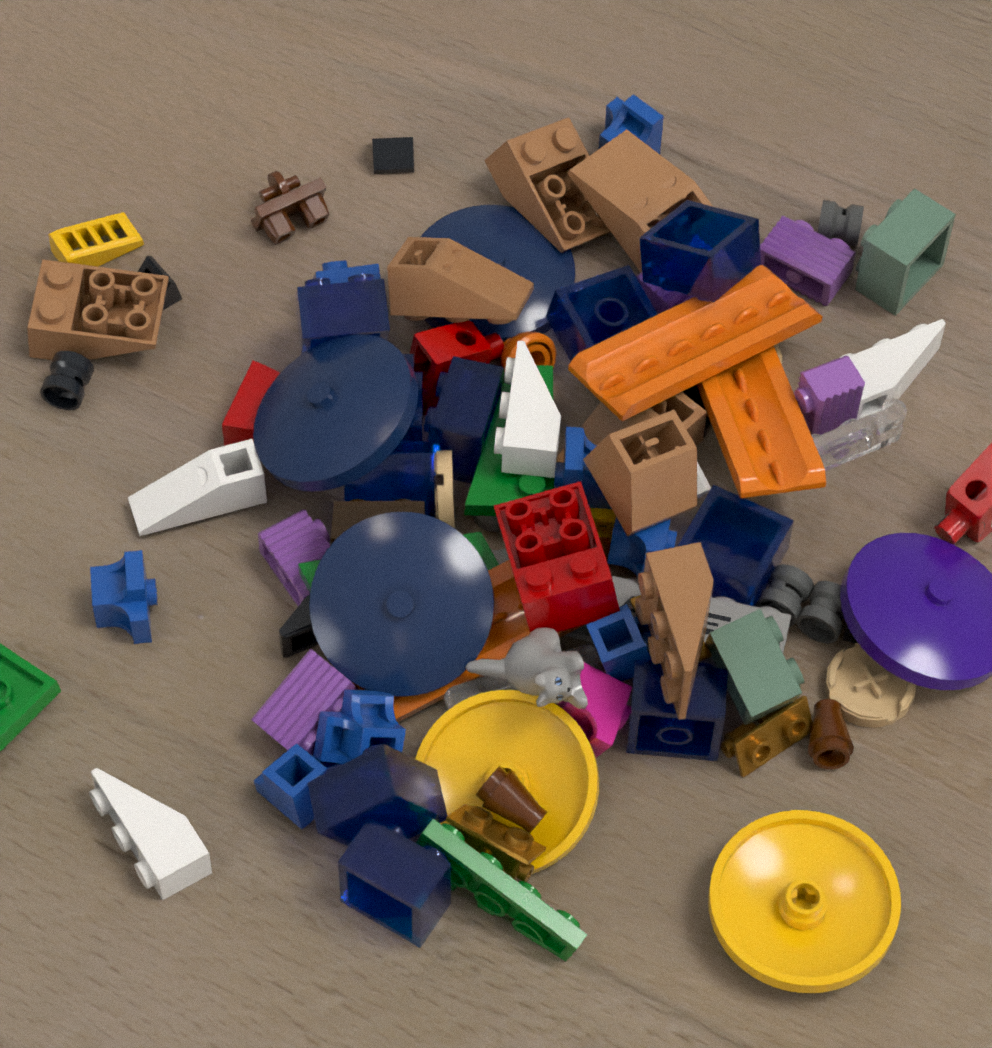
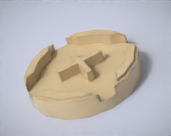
[434,450,455,528]
[825,643,916,728]

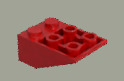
[494,481,620,632]

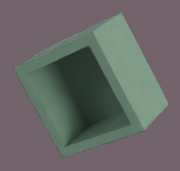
[855,188,956,316]
[705,609,805,725]

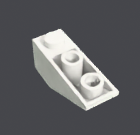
[840,319,946,424]
[494,341,561,478]
[128,439,267,536]
[89,768,212,900]

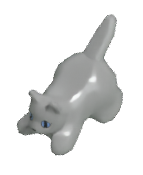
[465,627,588,709]

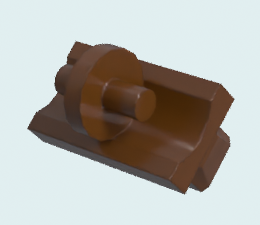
[251,171,329,245]

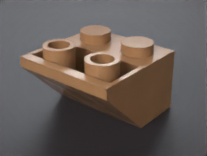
[583,410,697,536]

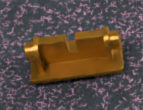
[720,695,813,778]
[445,804,546,882]

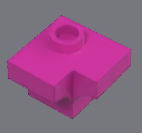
[556,662,632,758]

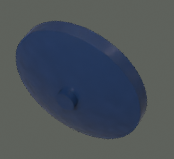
[421,205,576,343]
[253,334,418,492]
[309,512,494,696]

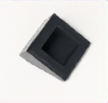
[279,595,319,658]

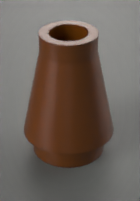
[808,699,854,769]
[476,766,547,833]

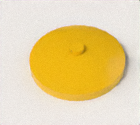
[411,690,599,874]
[708,810,901,993]

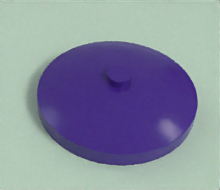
[840,533,992,690]

